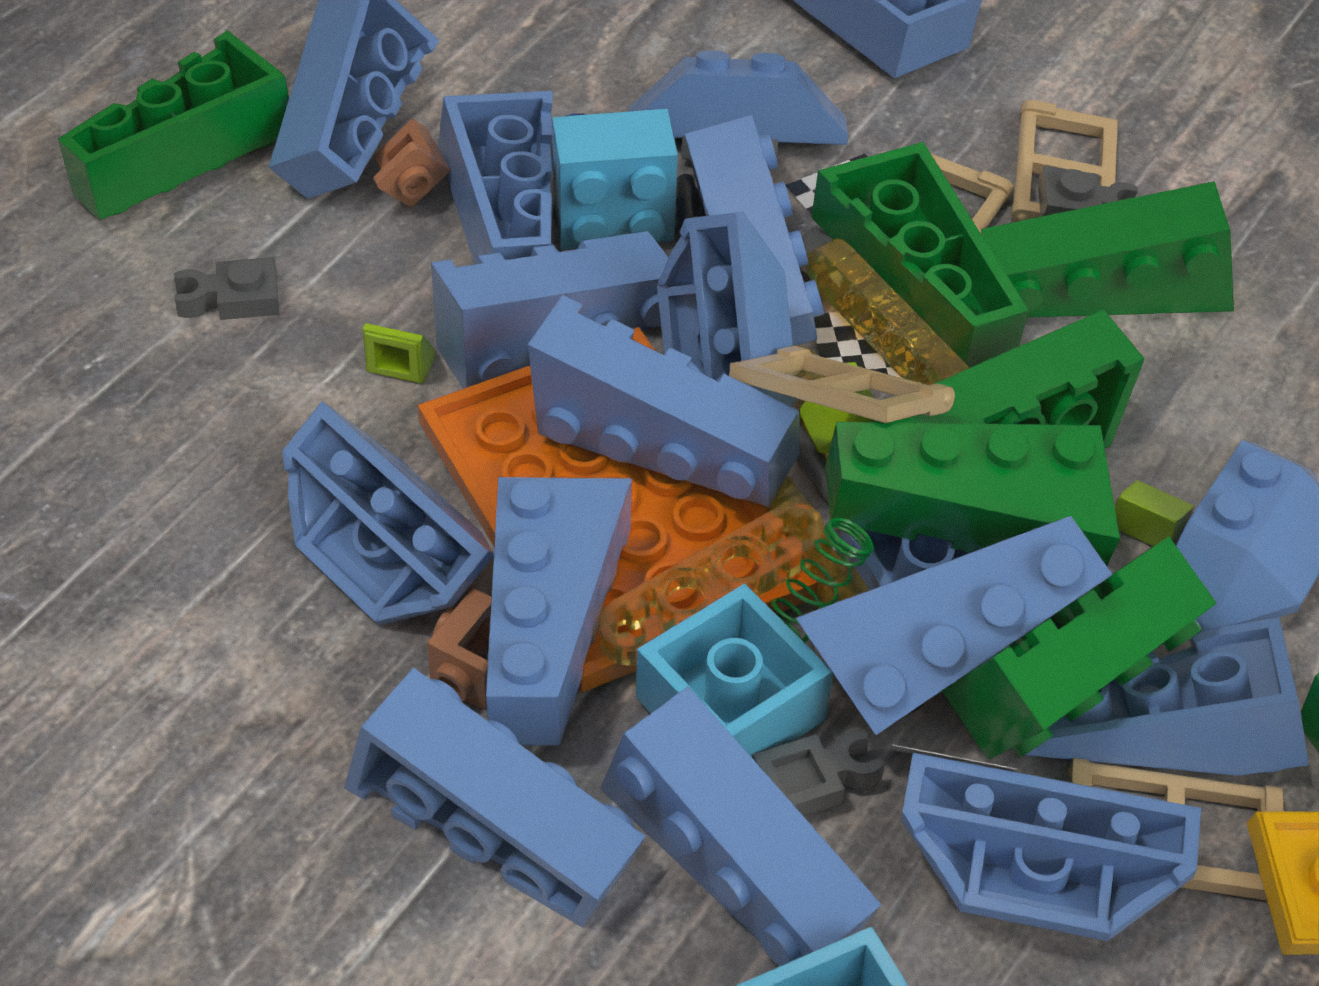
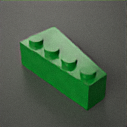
[58,30,289,220]
[811,142,1029,371]
[981,181,1234,317]
[874,309,1145,448]
[825,422,1120,566]
[942,536,1217,760]

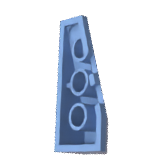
[1026,617,1309,776]

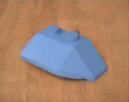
[628,51,848,145]
[657,212,796,407]
[282,401,494,625]
[1176,440,1319,633]
[901,752,1202,941]

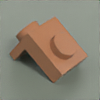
[373,118,451,208]
[427,588,492,710]

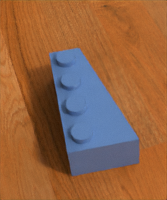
[269,0,439,199]
[438,91,553,264]
[600,686,882,966]

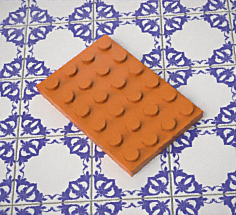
[417,327,818,693]

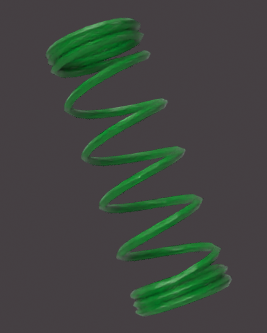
[772,518,874,643]

